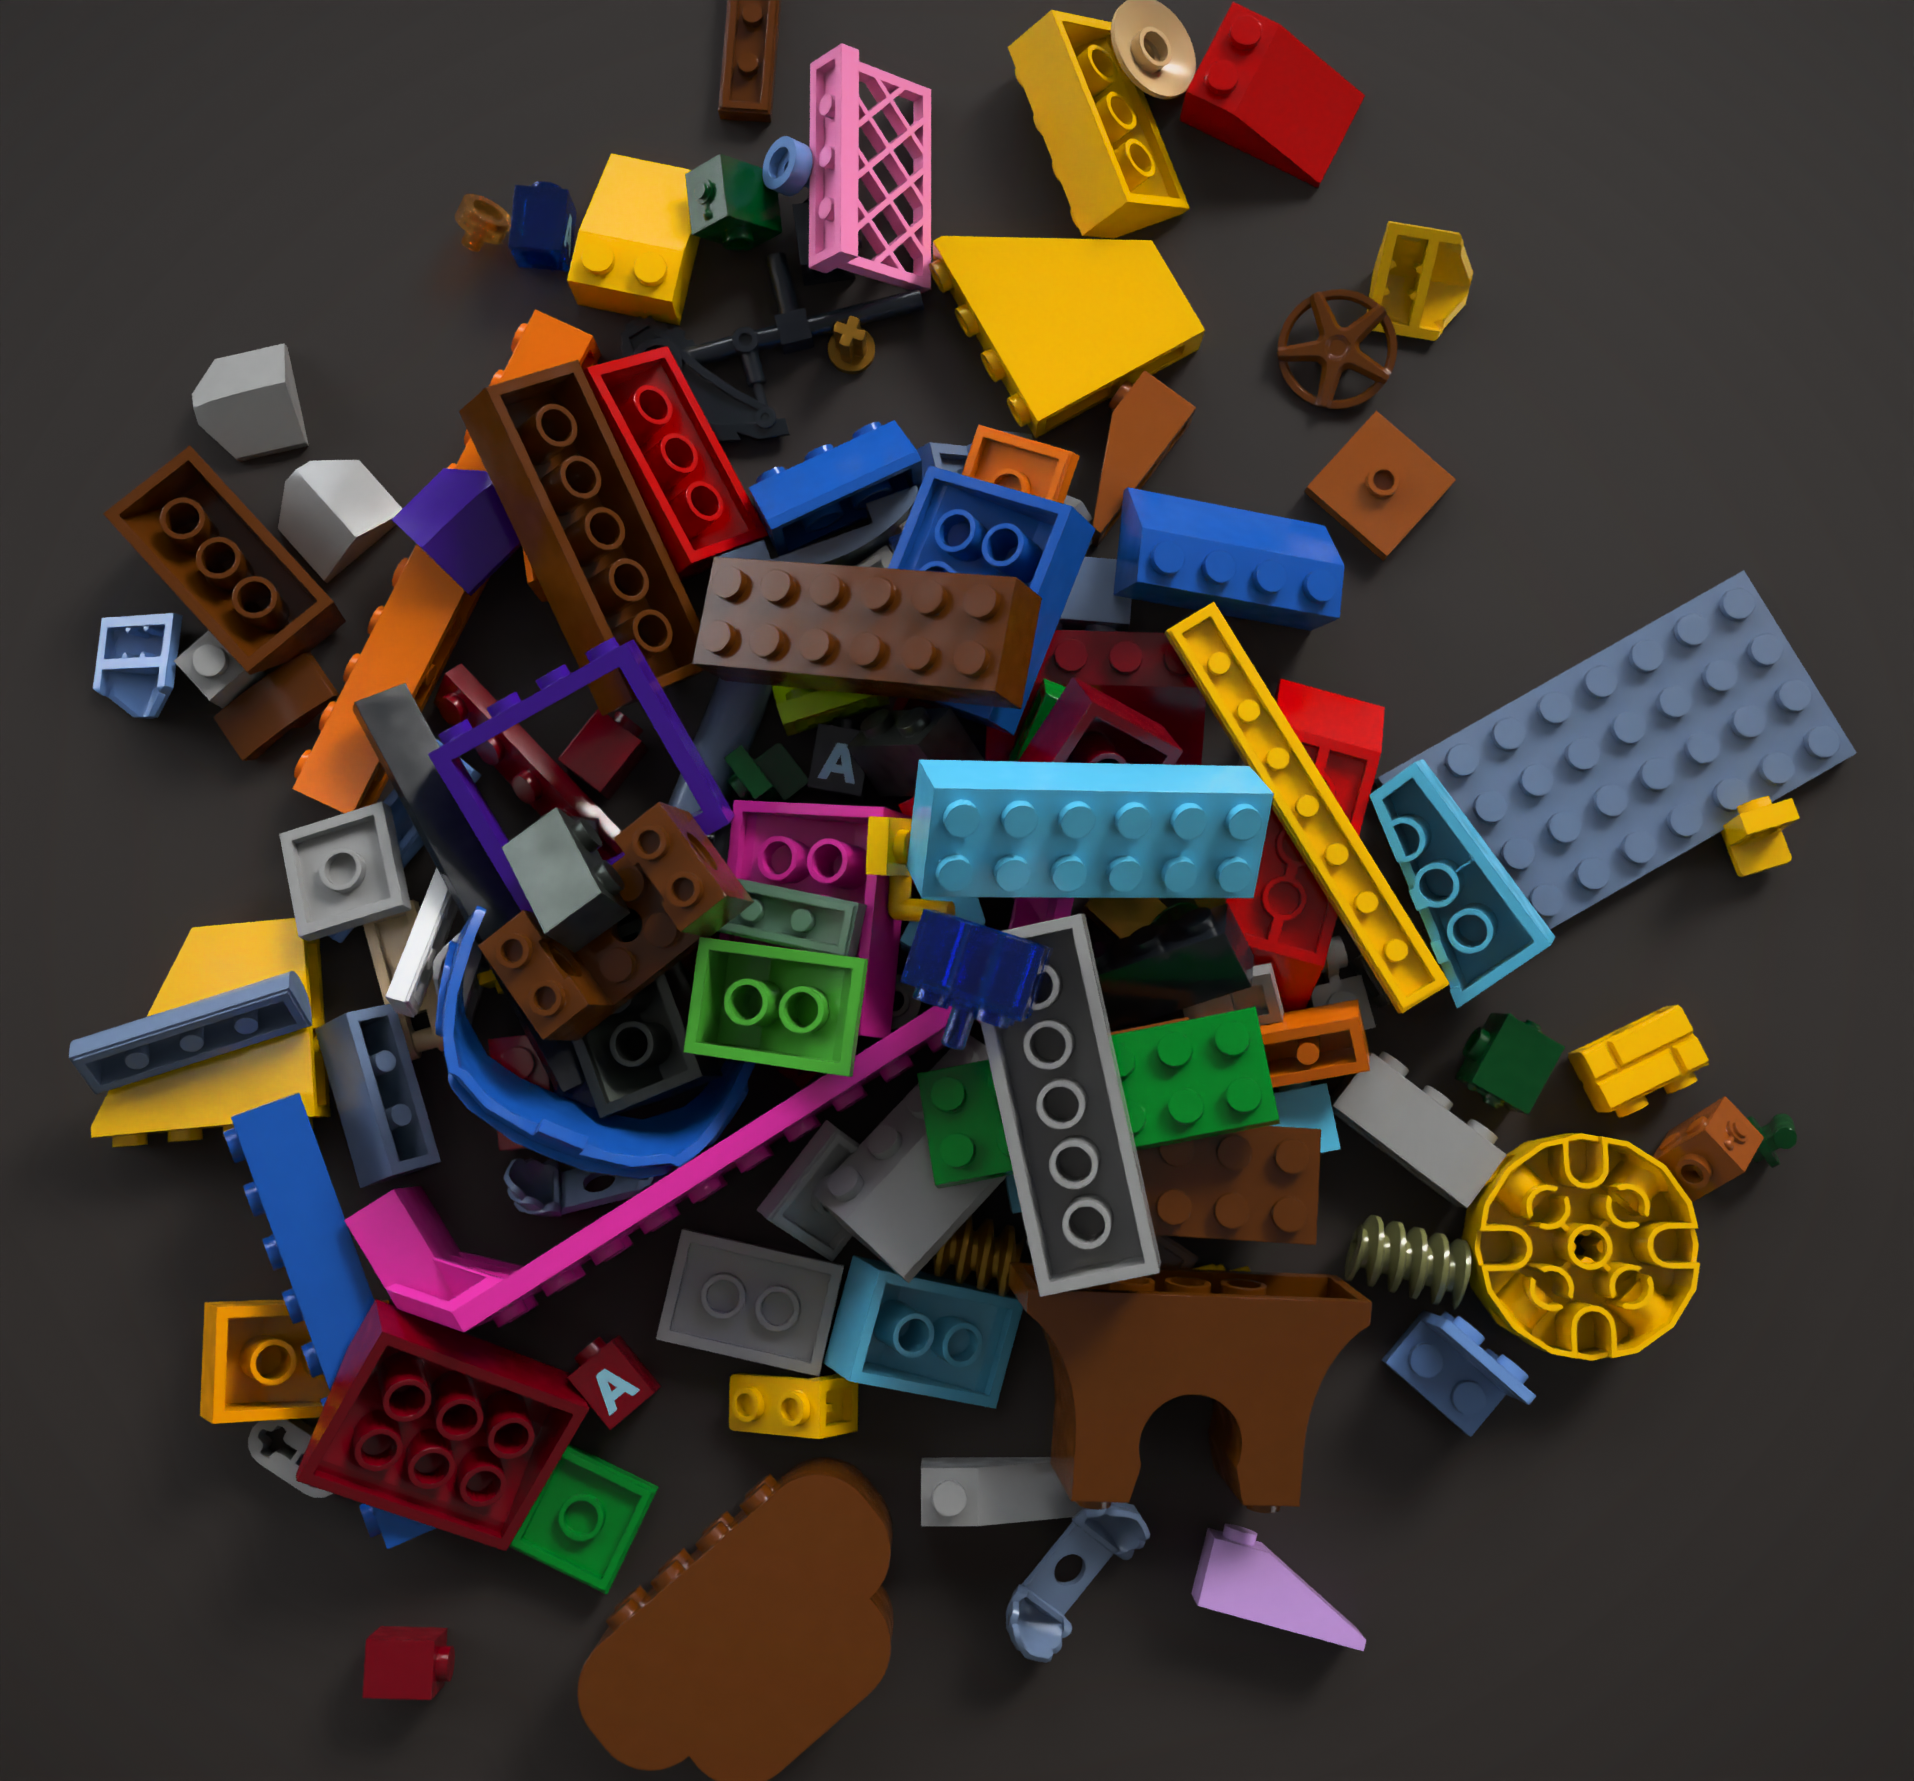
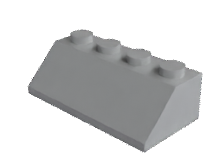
[813,1033,1007,1283]

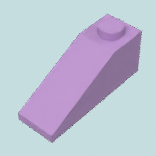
[1191,1524,1366,1651]

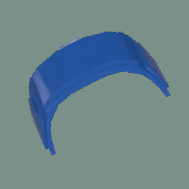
[435,905,755,1179]

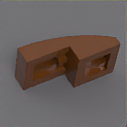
[213,652,339,761]

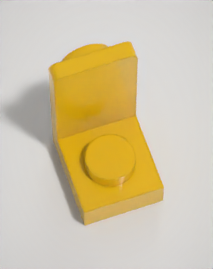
[729,1373,858,1439]

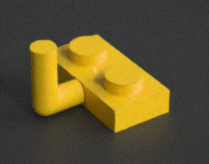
[865,816,955,924]

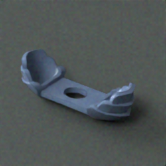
[504,1158,683,1217]
[1006,1502,1150,1663]

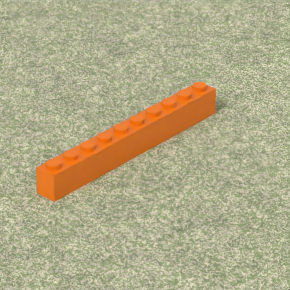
[292,309,601,814]

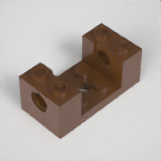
[478,802,754,1041]

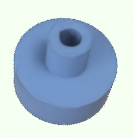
[762,136,813,197]

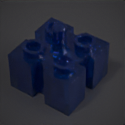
[900,909,1053,1050]

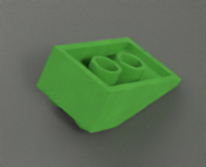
[684,937,868,1077]

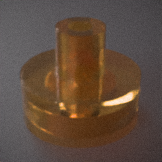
[454,194,512,252]

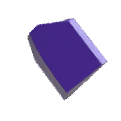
[392,468,522,596]

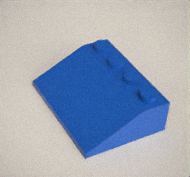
[888,465,1096,735]

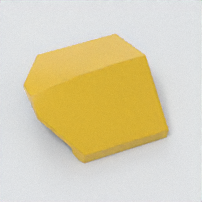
[1367,221,1473,341]

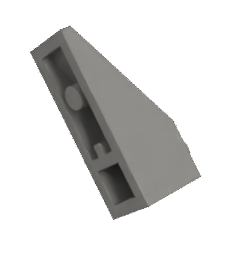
[921,1457,1084,1526]

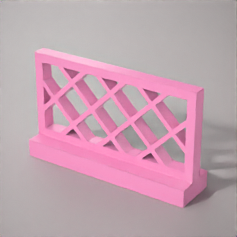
[809,43,931,294]

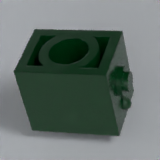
[685,154,782,251]
[1455,1013,1565,1115]

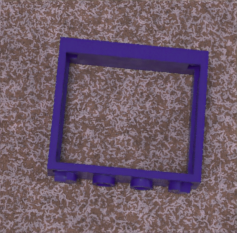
[428,637,735,912]

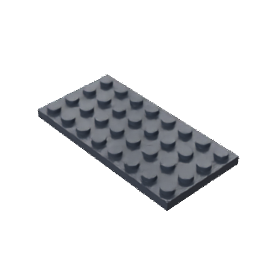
[1374,570,1857,929]

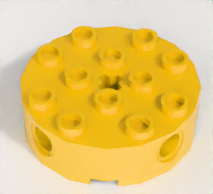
[1462,1133,1700,1361]

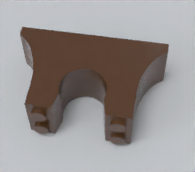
[1008,1262,1372,1513]

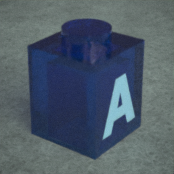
[508,181,577,271]

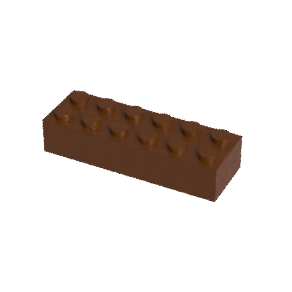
[459,360,705,716]
[692,557,1042,709]

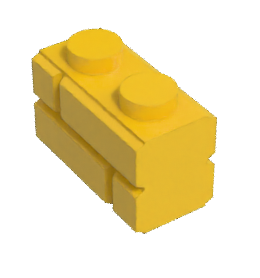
[1568,1005,1709,1118]

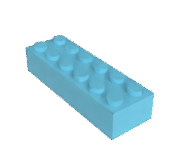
[906,760,1274,898]

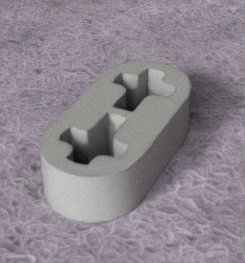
[248,1419,333,1498]

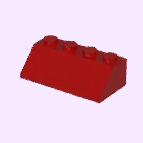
[583,346,768,581]

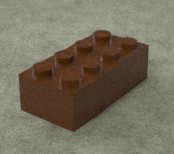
[1137,1126,1321,1245]

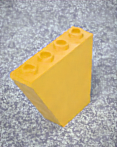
[929,236,1205,438]
[91,918,331,1147]

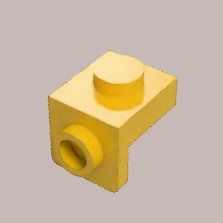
[1721,796,1800,877]

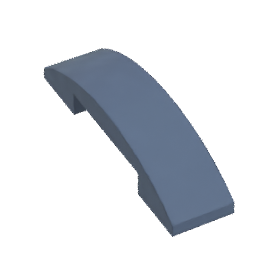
[713,485,918,566]

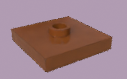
[1304,410,1456,561]

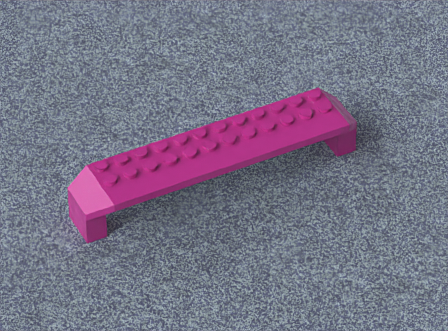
[344,897,1074,1332]

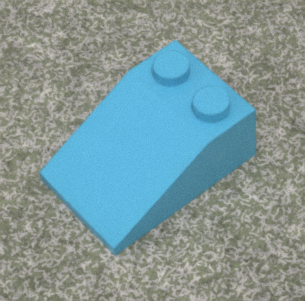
[823,1255,1023,1409]

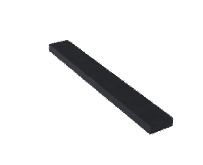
[352,683,587,1097]

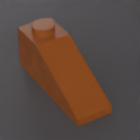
[1092,370,1196,547]

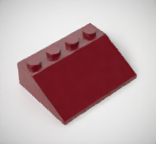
[985,630,1206,765]
[296,1299,589,1551]

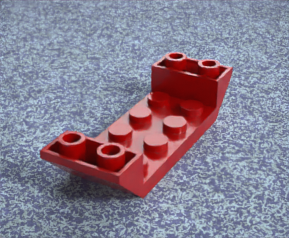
[1222,678,1385,1012]

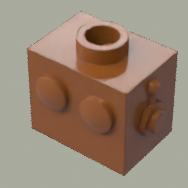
[1653,1096,1764,1202]

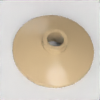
[1111,0,1196,99]

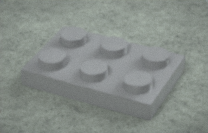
[656,1228,845,1377]

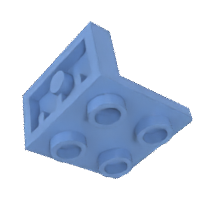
[1382,1310,1536,1437]

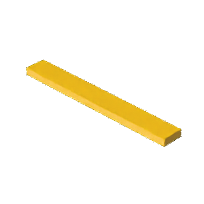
[1164,602,1450,1013]

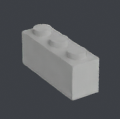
[1330,1051,1507,1208]

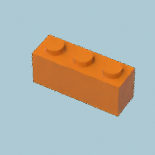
[1260,999,1370,1088]

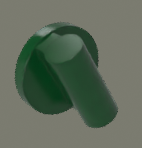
[1747,1113,1797,1168]

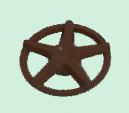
[1277,289,1397,409]

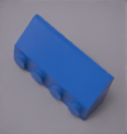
[1113,487,1344,631]

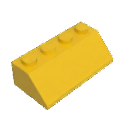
[1008,10,1190,239]

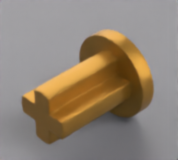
[828,316,875,374]

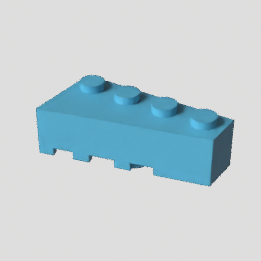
[1369,759,1555,1008]

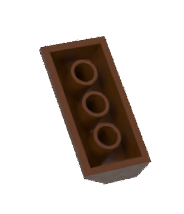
[103,446,346,675]

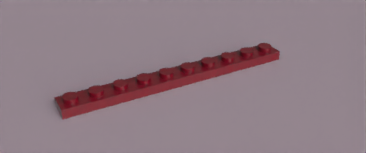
[433,664,820,1090]

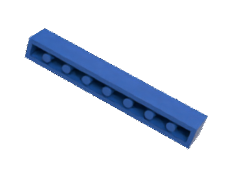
[223,1092,436,1549]

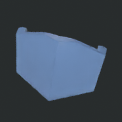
[93,613,183,719]

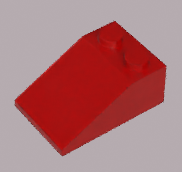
[1179,2,1365,188]

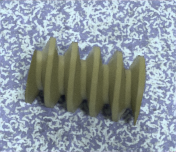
[1345,1215,1472,1310]

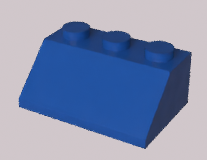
[748,420,922,556]

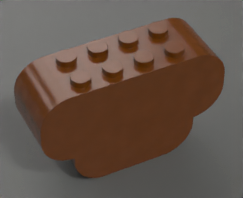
[578,1457,894,1781]

